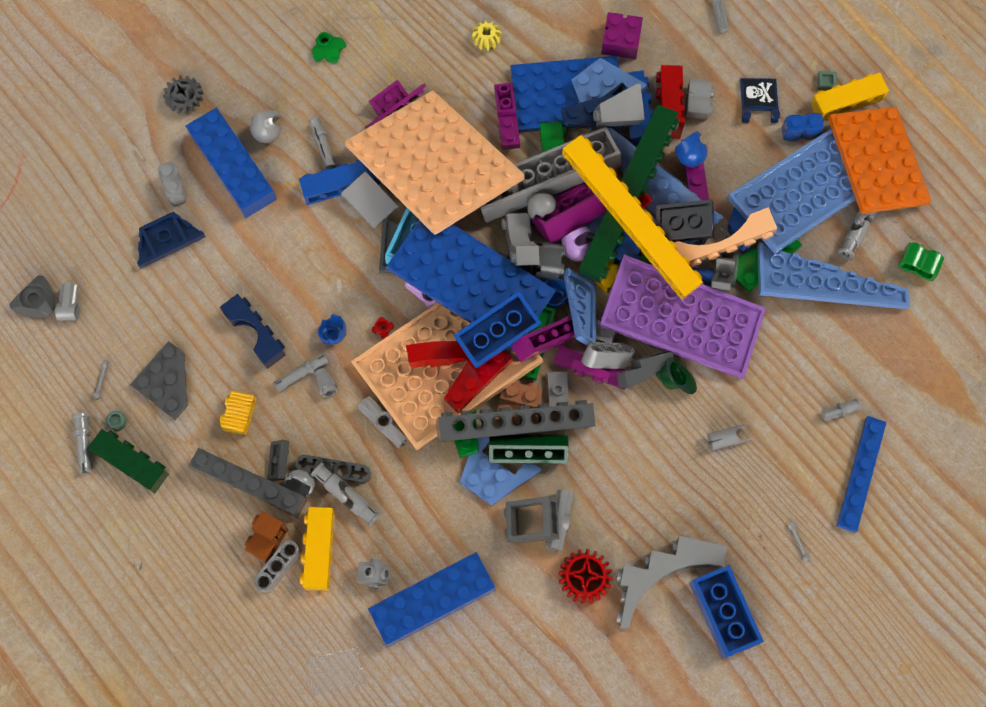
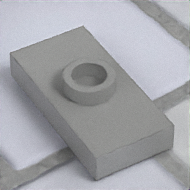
[547,371,569,407]

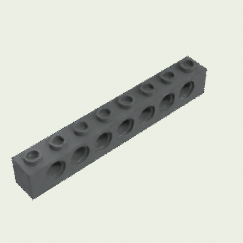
[436,400,596,442]

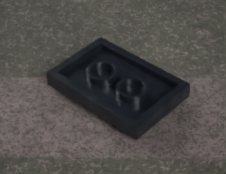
[656,199,714,242]

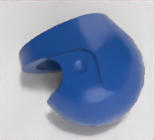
[675,131,708,167]

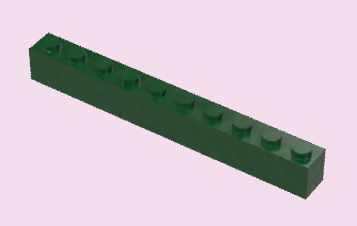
[579,104,680,284]

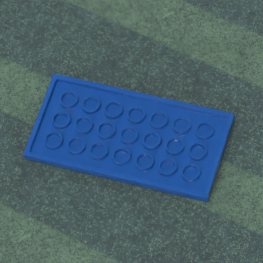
[386,220,556,351]

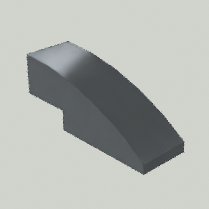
[616,352,674,388]

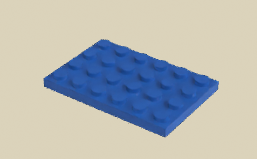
[511,56,622,133]

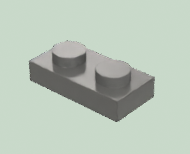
[267,439,289,482]

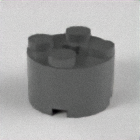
[533,242,565,281]

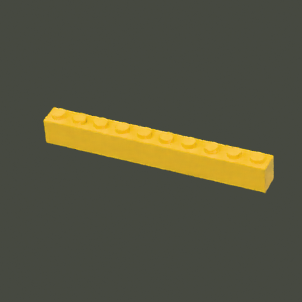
[562,135,703,300]

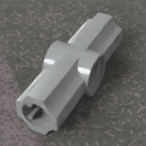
[358,396,408,449]
[545,490,573,552]

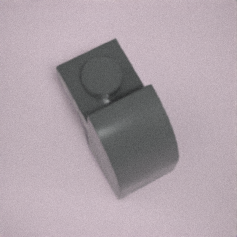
[711,251,739,291]

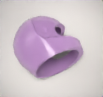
[561,226,592,262]

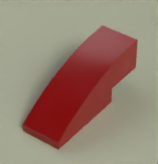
[406,341,469,369]

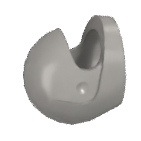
[250,110,281,144]

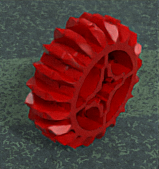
[558,549,613,604]

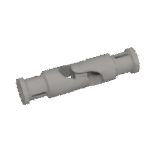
[838,210,877,260]
[311,462,382,527]

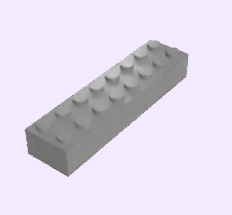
[479,127,623,223]

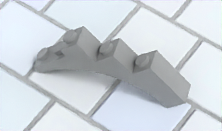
[616,536,727,630]

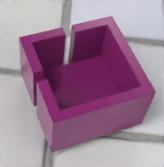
[601,12,643,59]

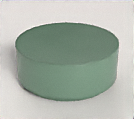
[106,410,127,431]

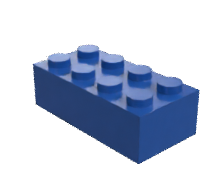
[454,291,542,369]
[689,565,764,660]

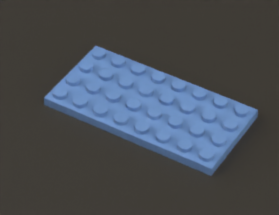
[727,129,856,254]

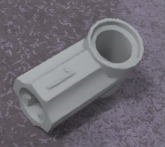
[55,283,79,321]

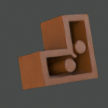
[245,511,289,563]

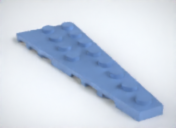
[607,128,723,245]
[757,243,910,309]

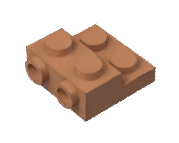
[495,380,542,426]

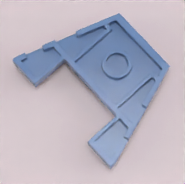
[572,58,648,131]
[460,426,541,507]

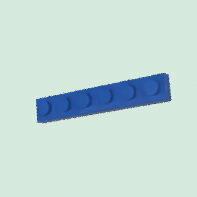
[836,416,887,533]

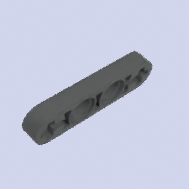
[295,455,371,484]

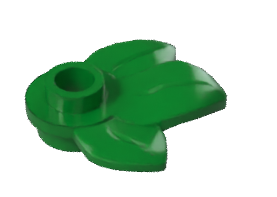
[312,32,347,63]

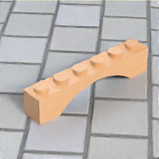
[675,207,777,267]

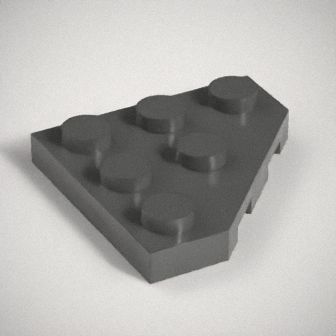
[130,341,188,420]

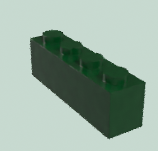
[88,429,169,494]
[489,435,569,464]

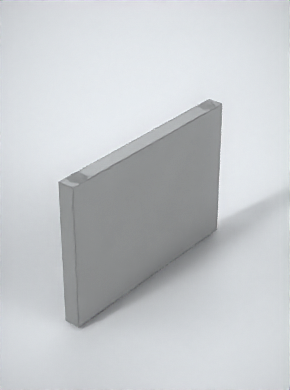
[341,172,398,229]

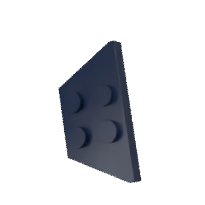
[137,212,206,269]

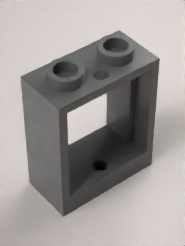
[504,496,559,544]

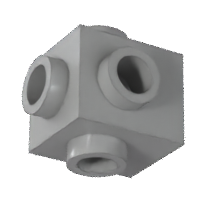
[357,559,390,589]

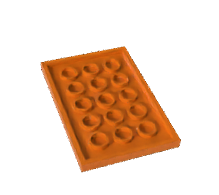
[828,107,932,214]

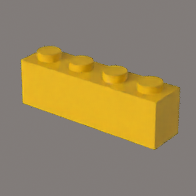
[810,72,889,120]
[300,507,335,591]

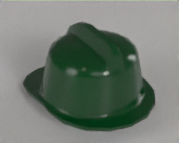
[656,357,697,394]

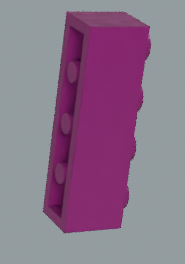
[511,316,575,362]

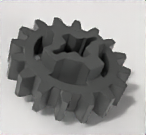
[163,75,204,114]

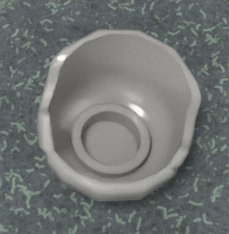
[527,193,556,219]
[283,469,316,498]

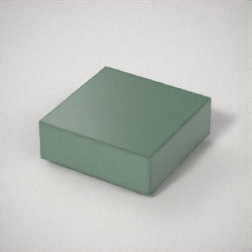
[817,71,837,90]

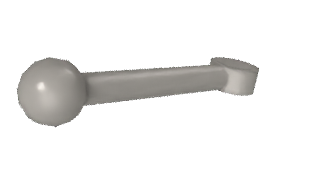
[93,360,109,399]
[788,523,810,562]

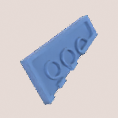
[563,268,597,345]

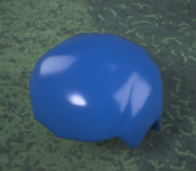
[544,278,568,308]
[318,314,346,345]

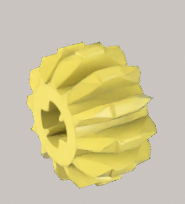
[472,19,502,51]

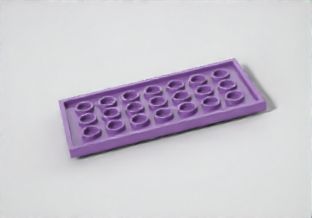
[599,255,766,379]

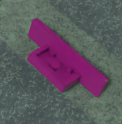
[365,80,426,129]
[554,346,626,390]

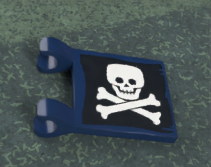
[740,78,780,123]

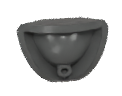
[9,275,55,318]

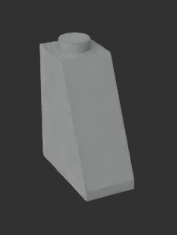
[593,84,645,127]

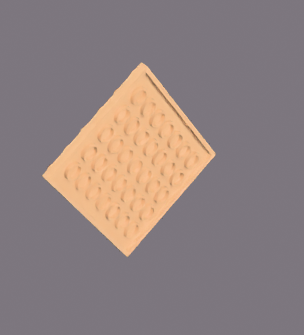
[345,90,524,235]
[351,303,543,451]

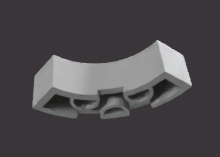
[501,213,540,266]

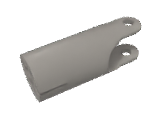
[707,424,754,451]

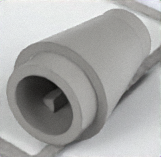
[315,368,338,398]

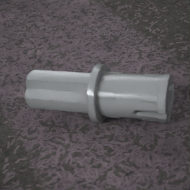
[821,399,861,421]

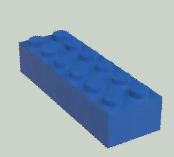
[185,107,277,218]
[368,552,496,647]

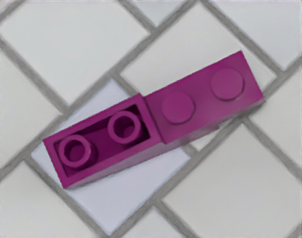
[494,83,520,150]

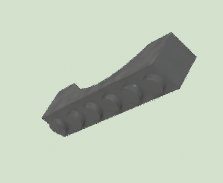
[189,448,307,518]

